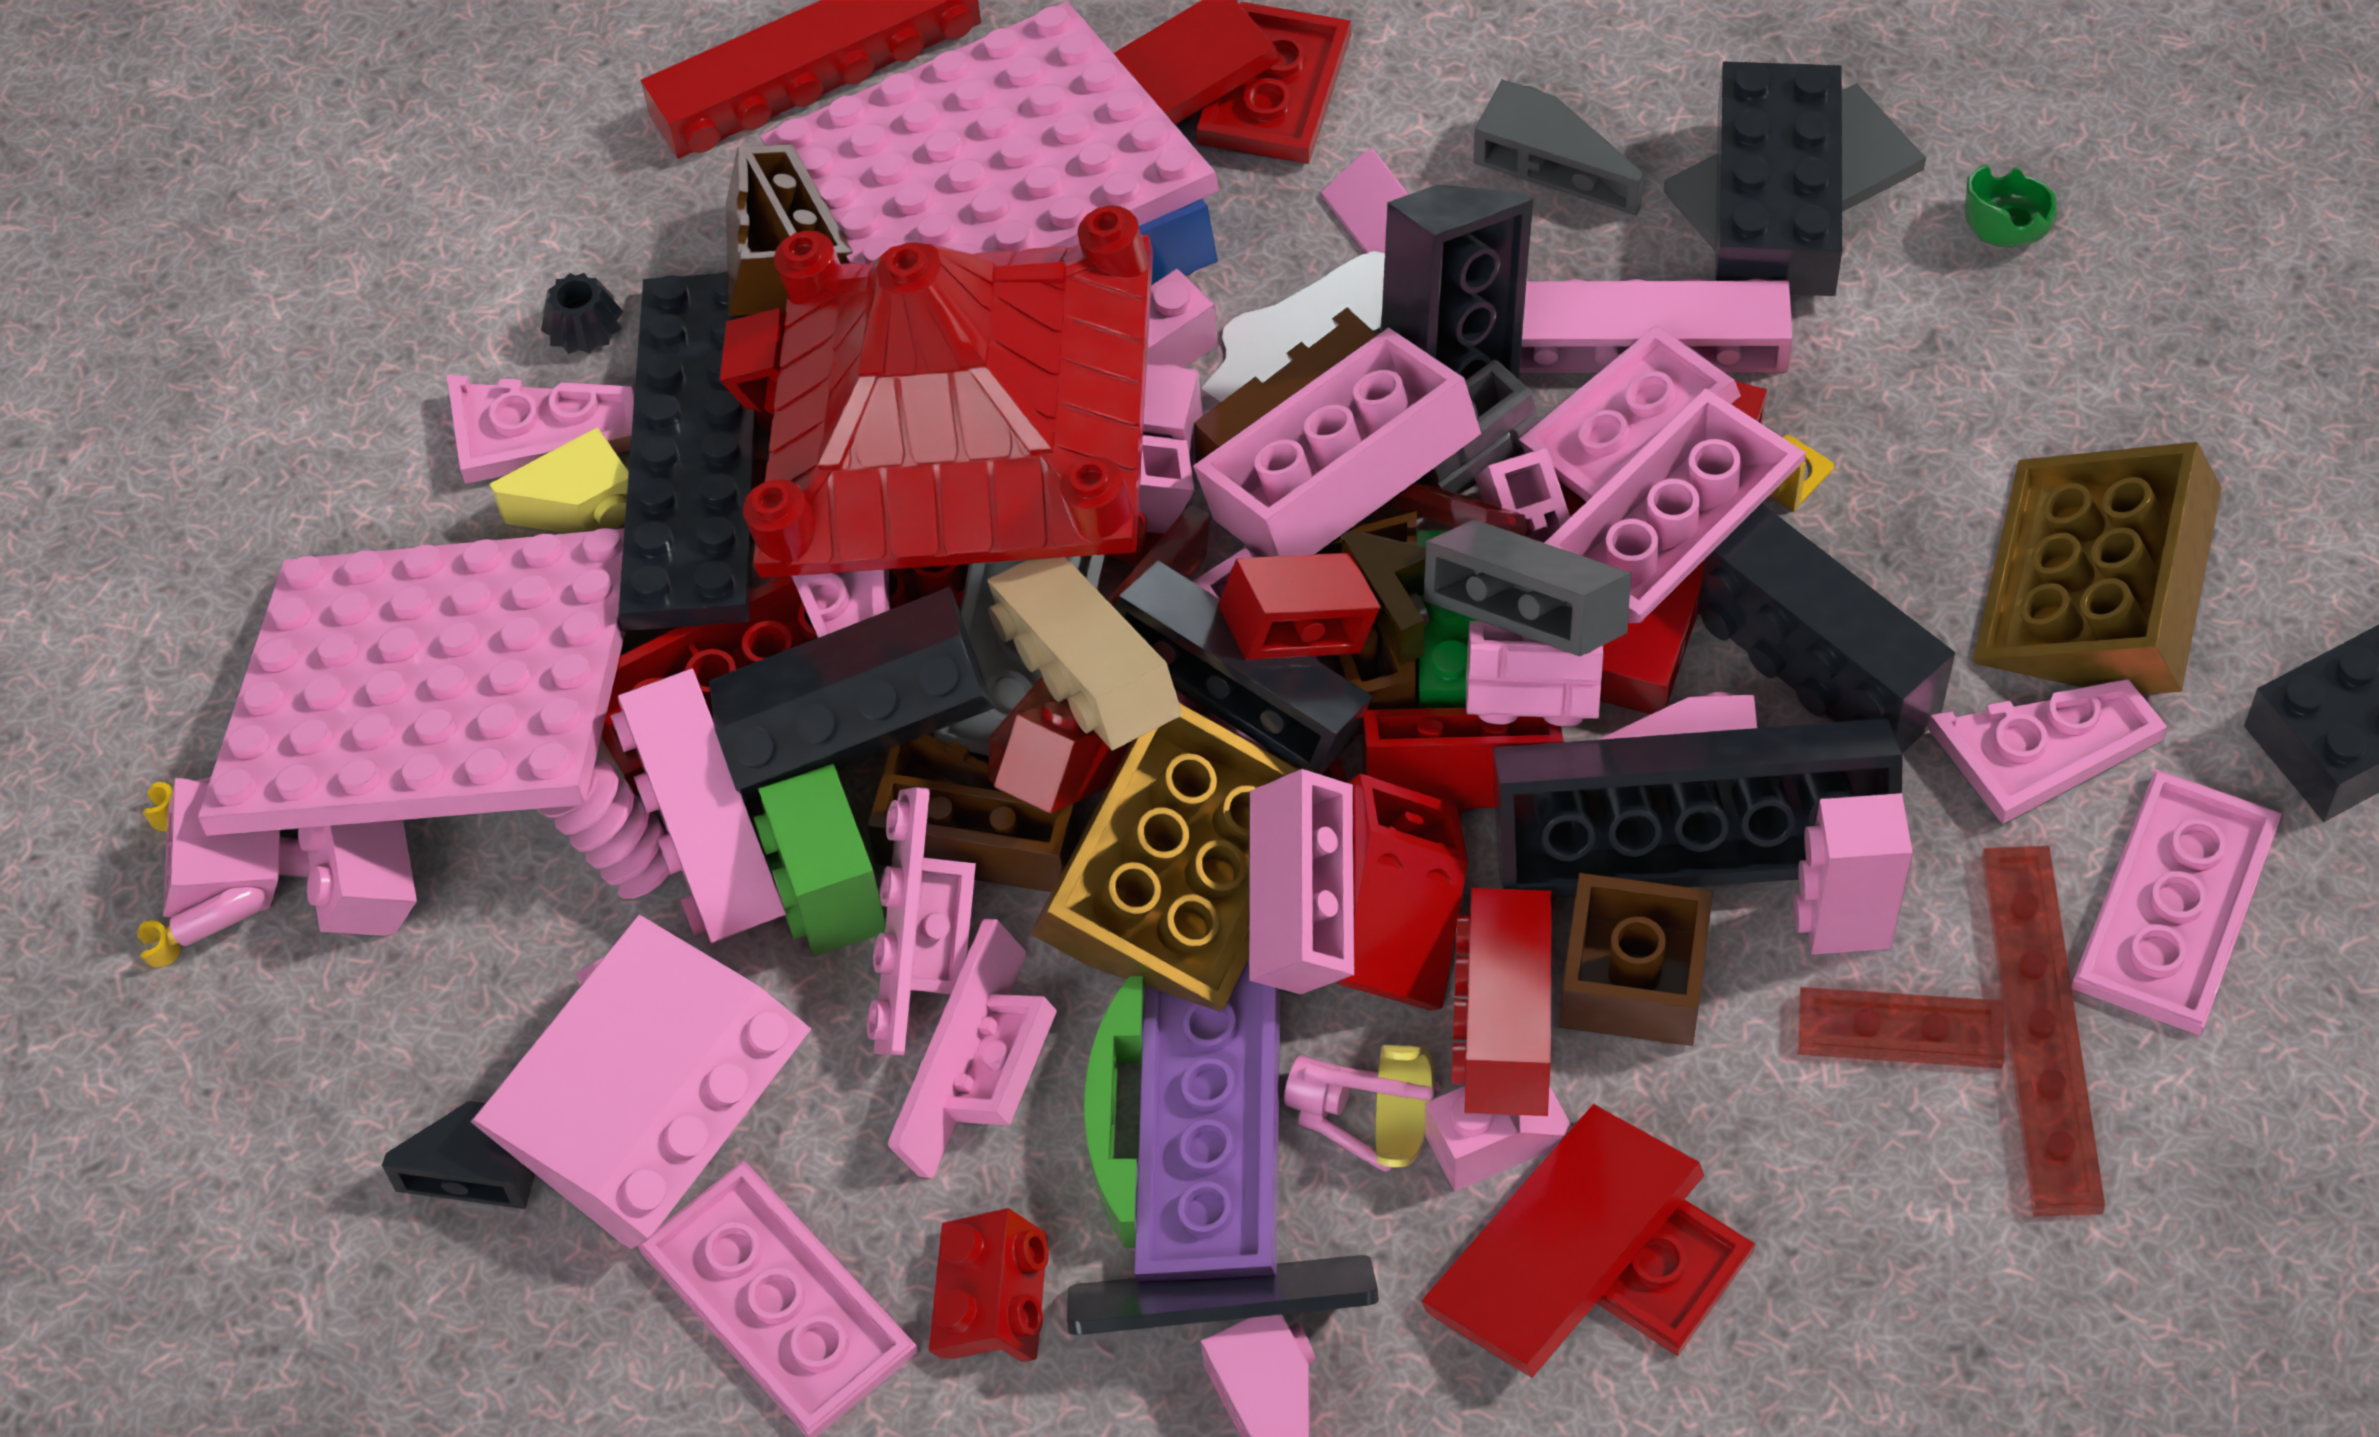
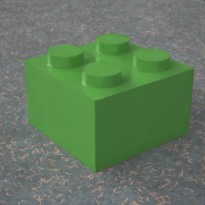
[753,764,886,957]

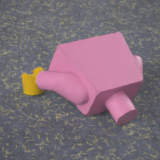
[137,777,310,967]

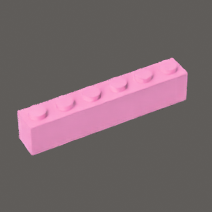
[1519,279,1792,373]

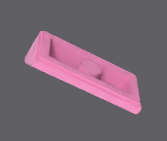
[1321,148,1409,253]

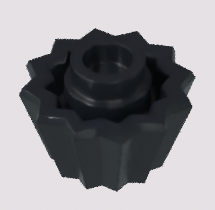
[541,273,623,354]

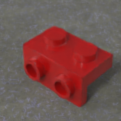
[928,1208,1049,1362]

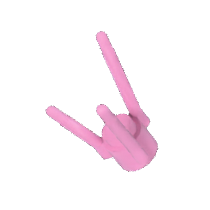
[1284,1055,1441,1172]

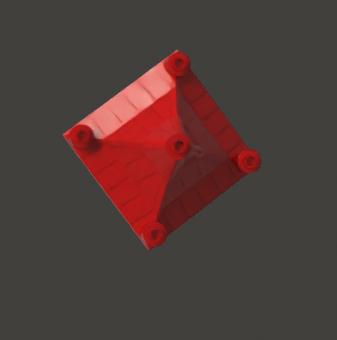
[743,205,1153,578]

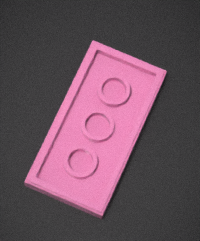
[2071,769,2282,1036]
[638,1160,918,1437]

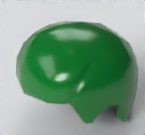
[1965,164,2057,247]

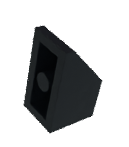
[382,1101,535,1209]

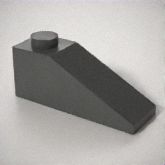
[1474,79,1644,216]

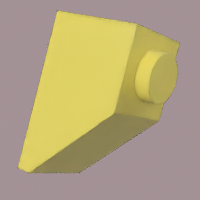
[490,427,629,534]

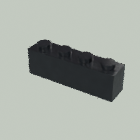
[1115,560,1373,775]

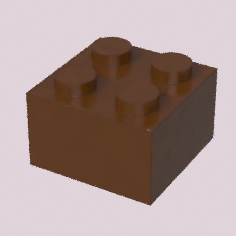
[1559,873,1713,1046]

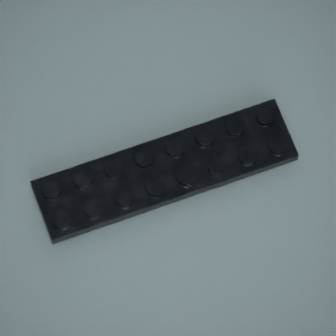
[618,271,758,631]

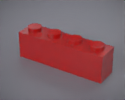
[1451,888,1551,1116]

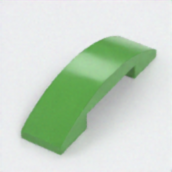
[1084,976,1145,1248]

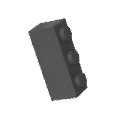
[1424,519,1631,656]

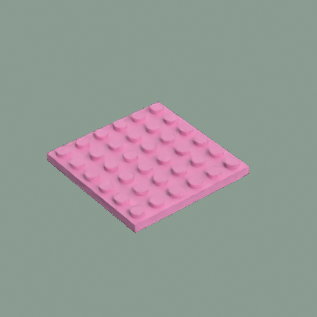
[760,1,1220,264]
[198,528,625,836]

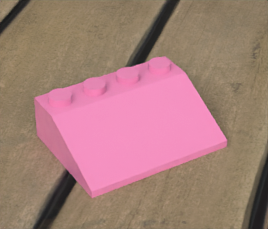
[471,914,811,1249]

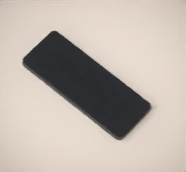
[1067,1255,1379,1335]

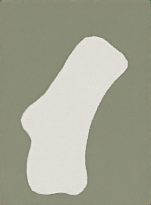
[1202,251,1385,402]

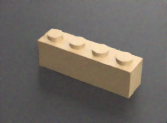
[987,557,1182,751]

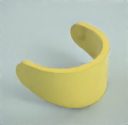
[1375,1045,1435,1167]

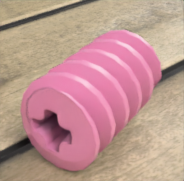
[540,760,670,899]

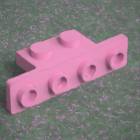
[867,787,976,1056]
[888,919,1057,1178]

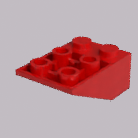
[1337,773,1468,1011]

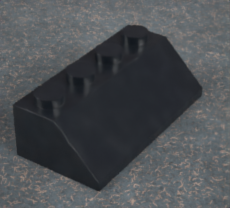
[1381,184,1533,381]
[709,587,995,802]

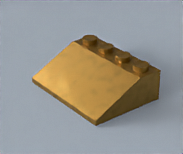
[1973,442,2222,694]
[1030,703,1299,1012]

